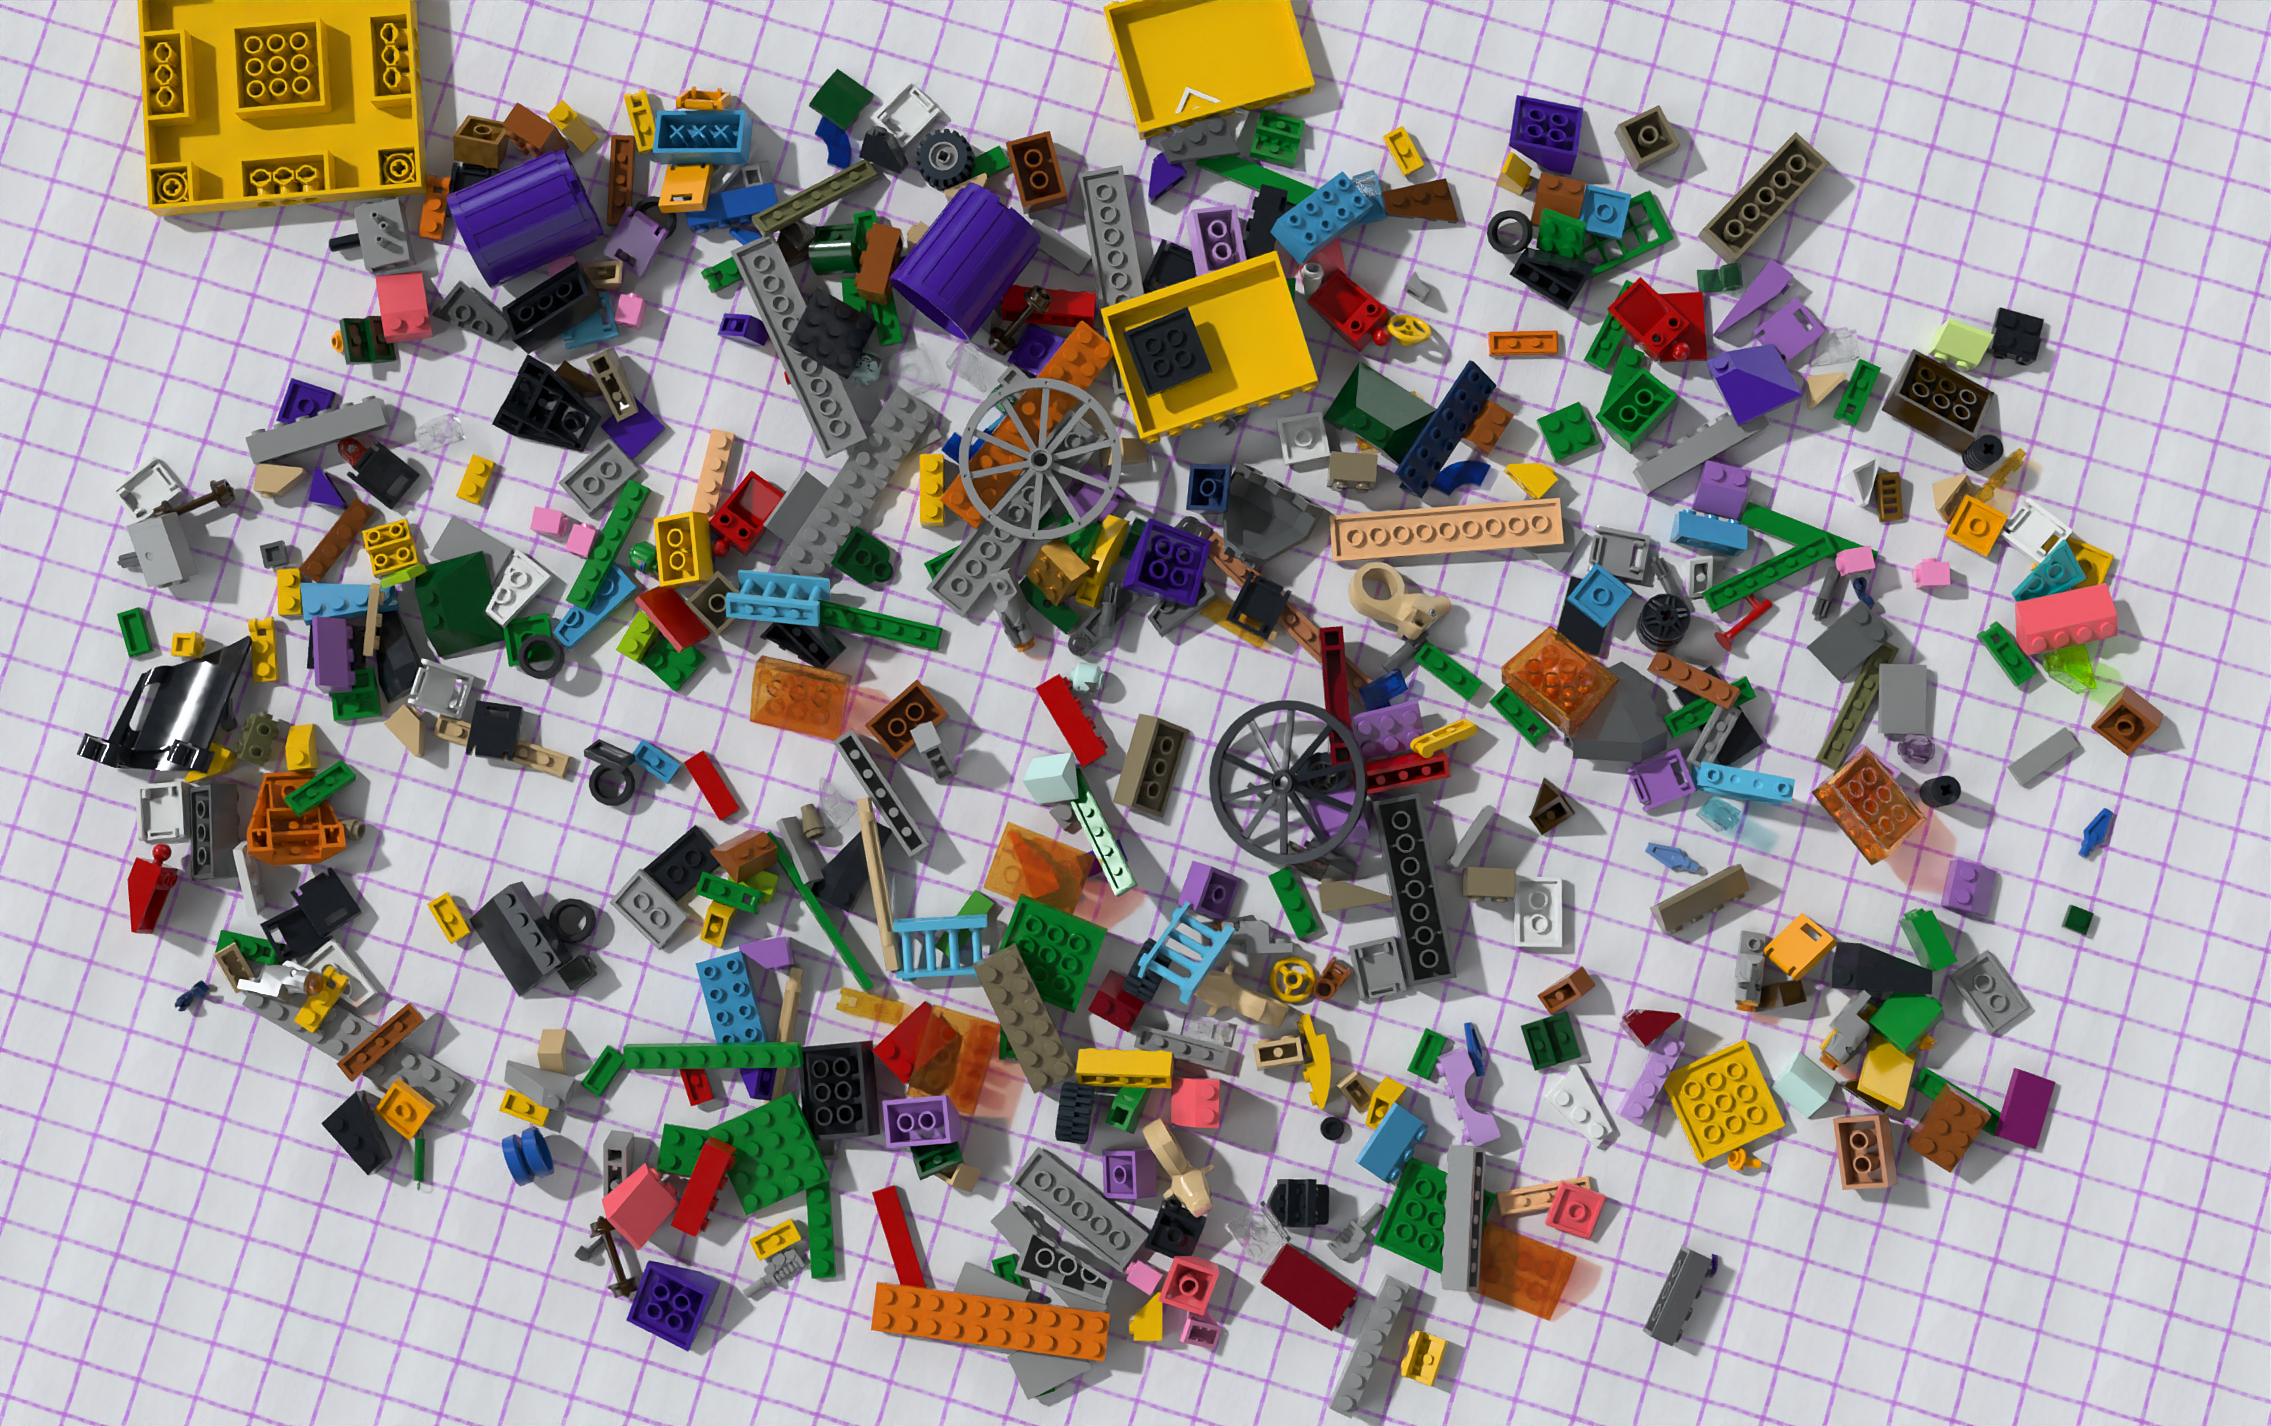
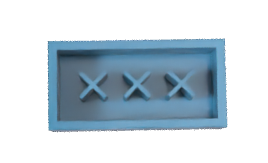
[653,110,753,165]
[1271,171,1373,266]
[695,951,769,1043]

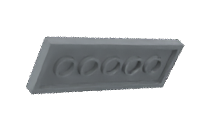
[1009,1147,1149,1272]

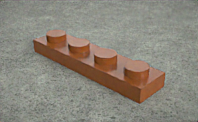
[607,135,636,226]
[298,497,375,583]
[1647,651,1741,711]
[337,1002,426,1082]

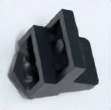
[1267,1179,1329,1228]

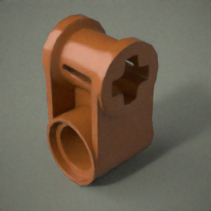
[1313,956,1353,1001]

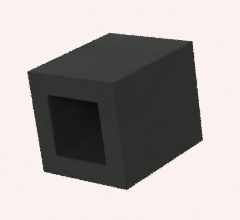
[557,955,597,991]

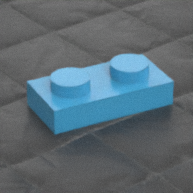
[632,739,682,784]

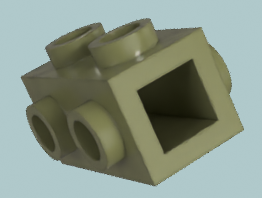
[235,711,279,766]

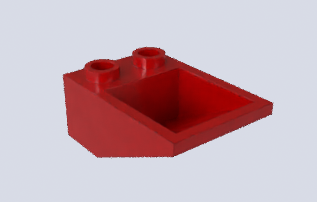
[1307,269,1391,353]
[1607,277,1690,363]
[709,470,785,558]
[127,843,178,934]

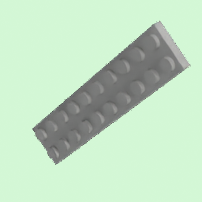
[1078,165,1144,396]
[730,234,868,458]
[771,386,936,600]
[926,409,1106,618]
[242,964,467,1121]

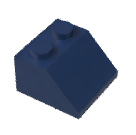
[1186,464,1232,515]

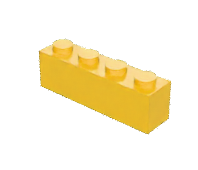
[1076,1048,1174,1089]

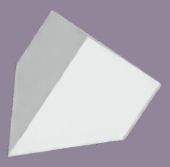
[1842,459,1880,508]
[1683,555,1728,598]

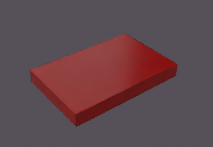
[1658,292,1707,363]
[634,585,711,653]

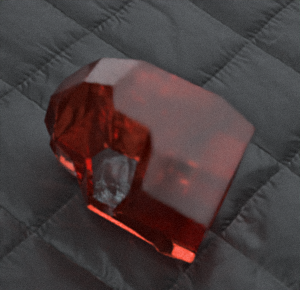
[337,437,368,467]

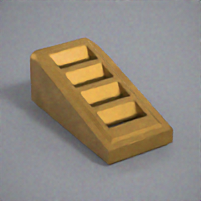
[1874,472,1903,522]

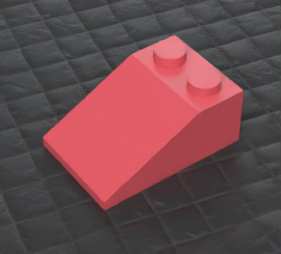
[375,271,433,344]

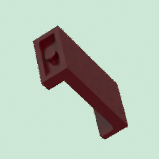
[1260,1241,1358,1331]

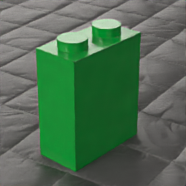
[1899,908,1958,971]
[1868,992,1945,1057]

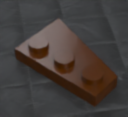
[1381,178,1458,224]

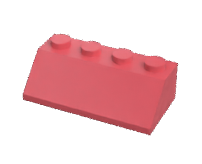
[2015,583,2118,655]

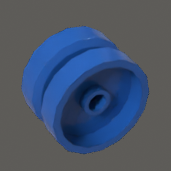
[502,1126,554,1187]

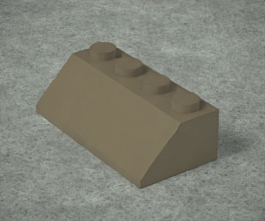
[1113,714,1189,818]
[1650,864,1749,935]

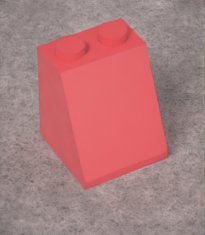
[1171,1077,1220,1128]
[601,1163,679,1251]

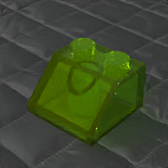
[2043,643,2097,694]

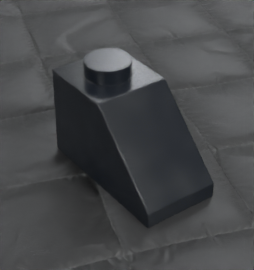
[859,126,909,174]

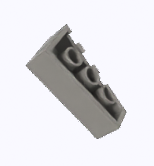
[1015,1227,1113,1305]

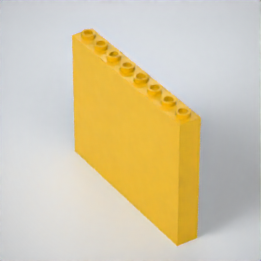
[1103,0,1315,140]
[1100,250,1319,444]

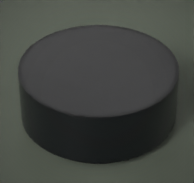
[1320,1116,1344,1140]

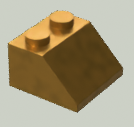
[453,115,510,169]

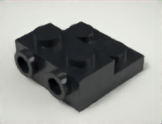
[1986,307,2044,366]
[1144,1199,1207,1259]

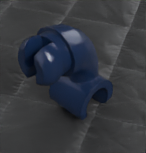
[1853,577,1875,609]
[175,980,210,1012]

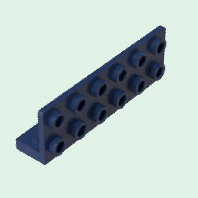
[1394,360,1497,499]

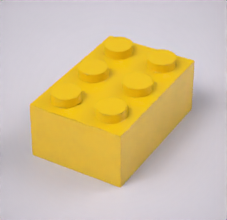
[654,511,714,589]

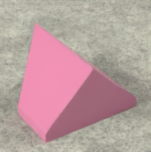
[1180,1308,1222,1350]

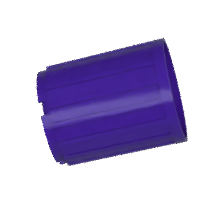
[446,149,604,290]
[889,182,1041,342]

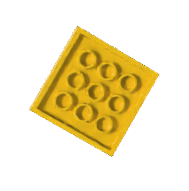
[1663,1039,1785,1164]

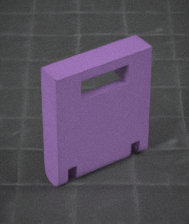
[603,206,669,278]
[1752,297,1825,364]
[1057,463,1128,523]
[1626,748,1696,812]

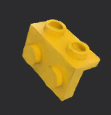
[1401,1330,1449,1386]

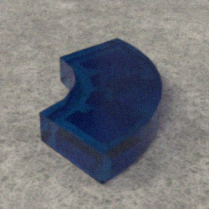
[815,116,852,170]
[1430,460,1491,496]

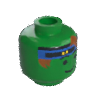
[629,541,659,575]

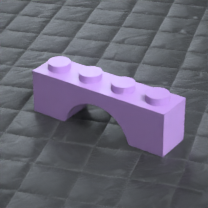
[1616,1032,1685,1126]
[1436,1046,1501,1146]

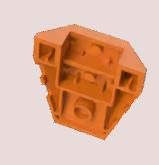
[246,771,346,866]

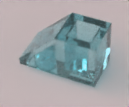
[1695,795,1741,832]

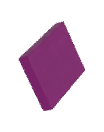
[1994,1068,2055,1149]

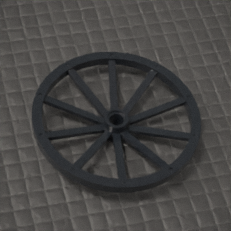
[1209,700,1368,864]

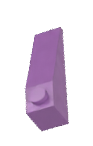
[1713,259,1793,338]

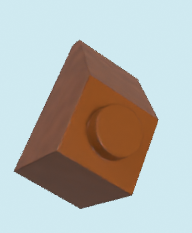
[1537,966,1595,1015]

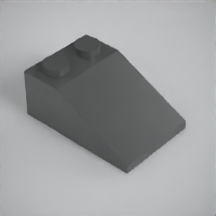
[1807,600,1894,681]

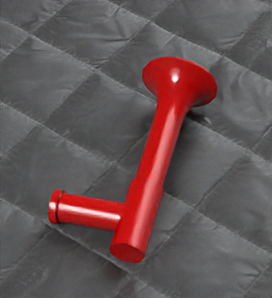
[1714,594,1773,651]

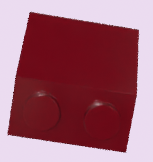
[1088,969,1145,1033]
[1620,1009,1682,1047]

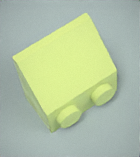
[1928,319,1994,371]

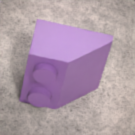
[1691,460,1752,520]
[1309,785,1370,848]
[1940,860,1997,917]
[1177,861,1242,921]
[738,936,796,972]
[1102,1149,1157,1199]

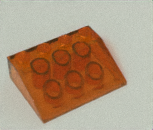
[1501,626,1619,736]
[750,655,852,740]
[1811,746,1927,866]
[983,822,1096,914]
[906,1004,1001,1115]
[1475,1220,1577,1321]

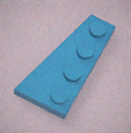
[553,562,639,651]
[300,583,399,626]

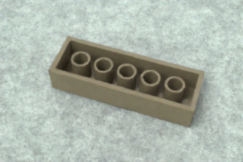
[1698,132,1830,267]
[973,943,1076,1094]

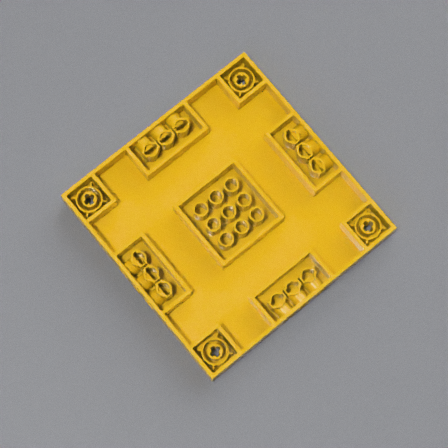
[137,0,427,217]

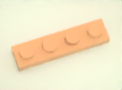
[692,429,735,522]

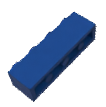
[683,182,779,234]

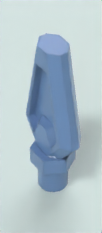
[1645,842,1699,872]

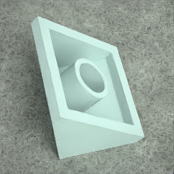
[1023,752,1079,804]
[1770,1051,1836,1118]

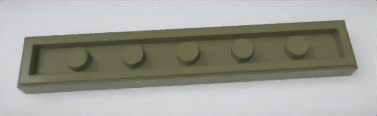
[752,160,879,238]
[1814,642,1899,771]

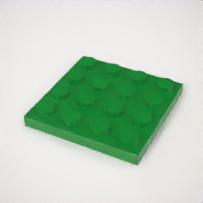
[999,894,1108,1013]
[708,1092,832,1215]
[1372,1157,1497,1274]

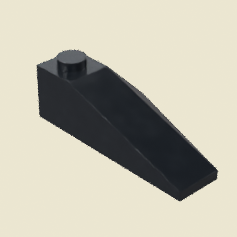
[376,610,424,704]
[811,822,892,913]
[1832,942,1933,995]

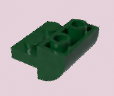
[809,223,862,276]

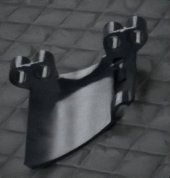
[77,636,253,774]

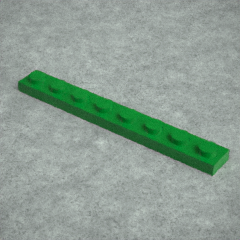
[623,1042,804,1069]

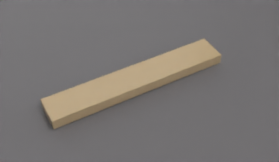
[433,714,572,779]

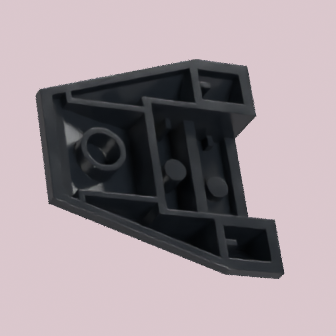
[492,354,602,452]

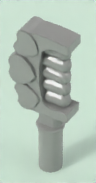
[1327,1202,1383,1260]
[743,1248,805,1298]

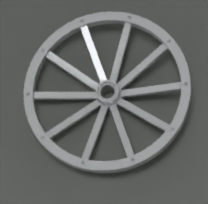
[959,378,1122,541]

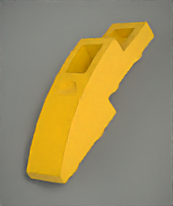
[1075,514,1130,608]
[1297,1013,1331,1110]

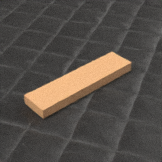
[1496,1176,1592,1216]

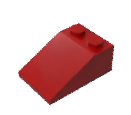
[872,1001,957,1084]

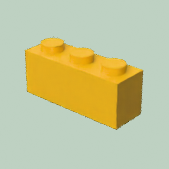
[920,454,945,527]

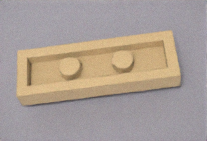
[363,583,385,656]

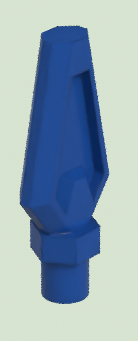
[729,226,763,245]
[2078,808,2113,858]
[1464,1022,1485,1077]

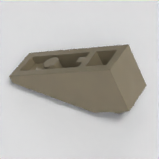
[586,348,639,422]
[1317,877,1392,913]

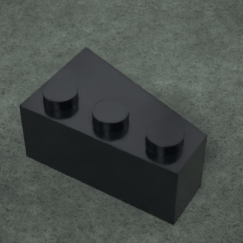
[1243,184,1288,260]
[1509,247,1597,310]
[760,622,847,671]
[321,1090,393,1176]

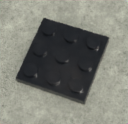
[787,287,877,379]
[1123,307,1213,398]

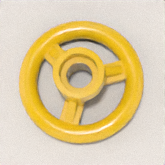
[1387,315,1432,346]
[1269,956,1316,1003]

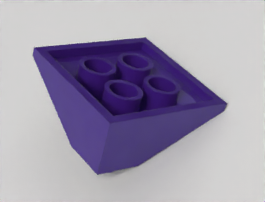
[1509,95,1583,175]
[1706,344,1803,427]
[1122,518,1212,607]
[626,1260,721,1352]

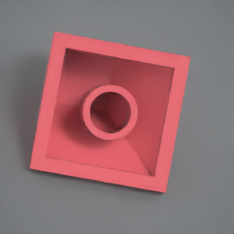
[1297,237,1347,285]
[1158,1256,1219,1316]

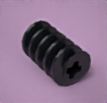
[1962,434,2004,471]
[1919,776,1961,808]

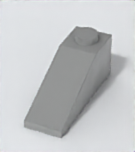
[910,721,957,784]
[504,1060,575,1112]
[603,1130,634,1197]

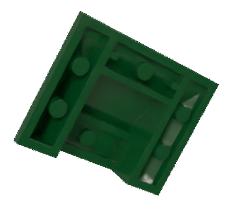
[1323,361,1437,466]
[415,551,505,657]

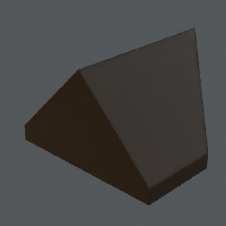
[1529,778,1575,835]

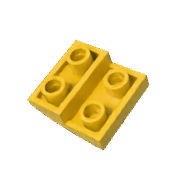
[362,518,420,578]

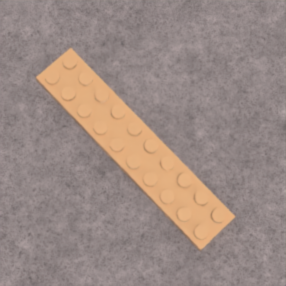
[1329,498,1564,562]

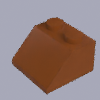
[1530,173,1586,227]
[1460,400,1514,458]
[2091,685,2164,756]
[710,830,778,884]

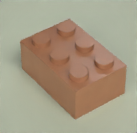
[1833,1113,1898,1190]

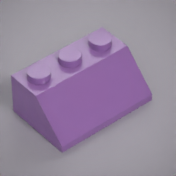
[312,616,356,694]
[882,1095,963,1148]

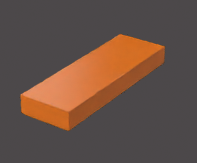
[1488,330,1558,356]

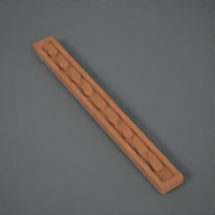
[1208,532,1382,708]

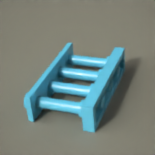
[725,570,830,626]
[1690,762,1795,806]
[1138,901,1235,1004]
[893,914,988,982]

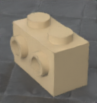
[1253,1035,1304,1071]

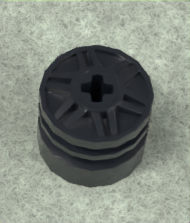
[1636,594,1691,652]

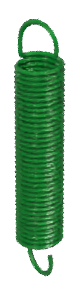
[414,1129,426,1191]

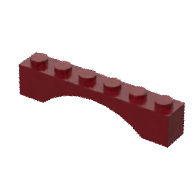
[1318,626,1353,767]

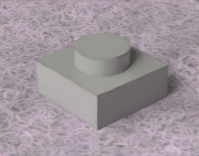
[1049,800,1078,830]

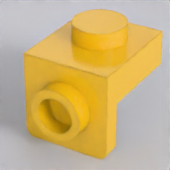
[171,632,205,658]

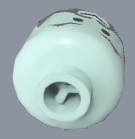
[851,350,883,385]
[1069,662,1105,694]

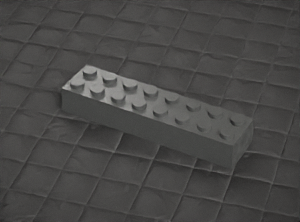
[1371,793,1457,986]

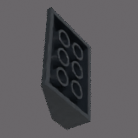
[469,881,573,997]
[799,1040,880,1141]

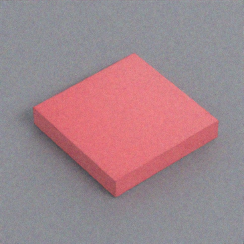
[1544,1180,1606,1240]

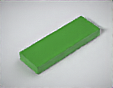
[935,890,994,957]

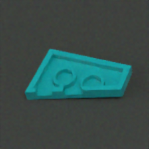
[2011,539,2086,602]

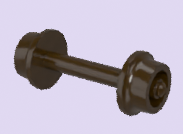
[988,285,1052,356]
[153,479,235,517]
[590,1216,638,1298]

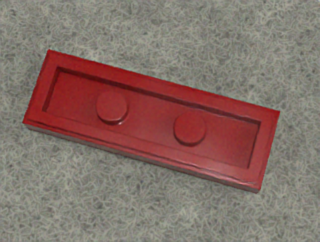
[684,750,740,821]

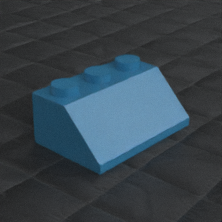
[1670,509,1748,557]
[1355,1102,1428,1185]

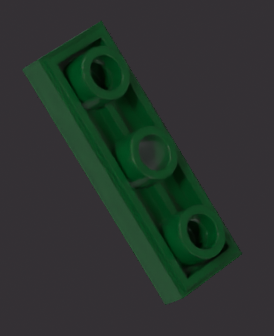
[1019,576,1081,635]

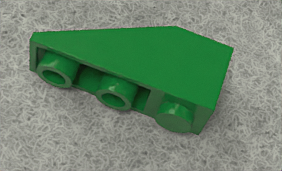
[1105,1087,1152,1134]

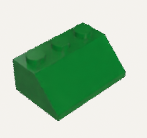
[1596,368,1678,454]

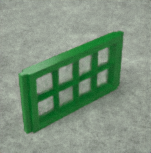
[1580,190,1674,280]

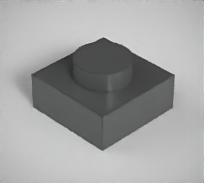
[260,540,290,569]

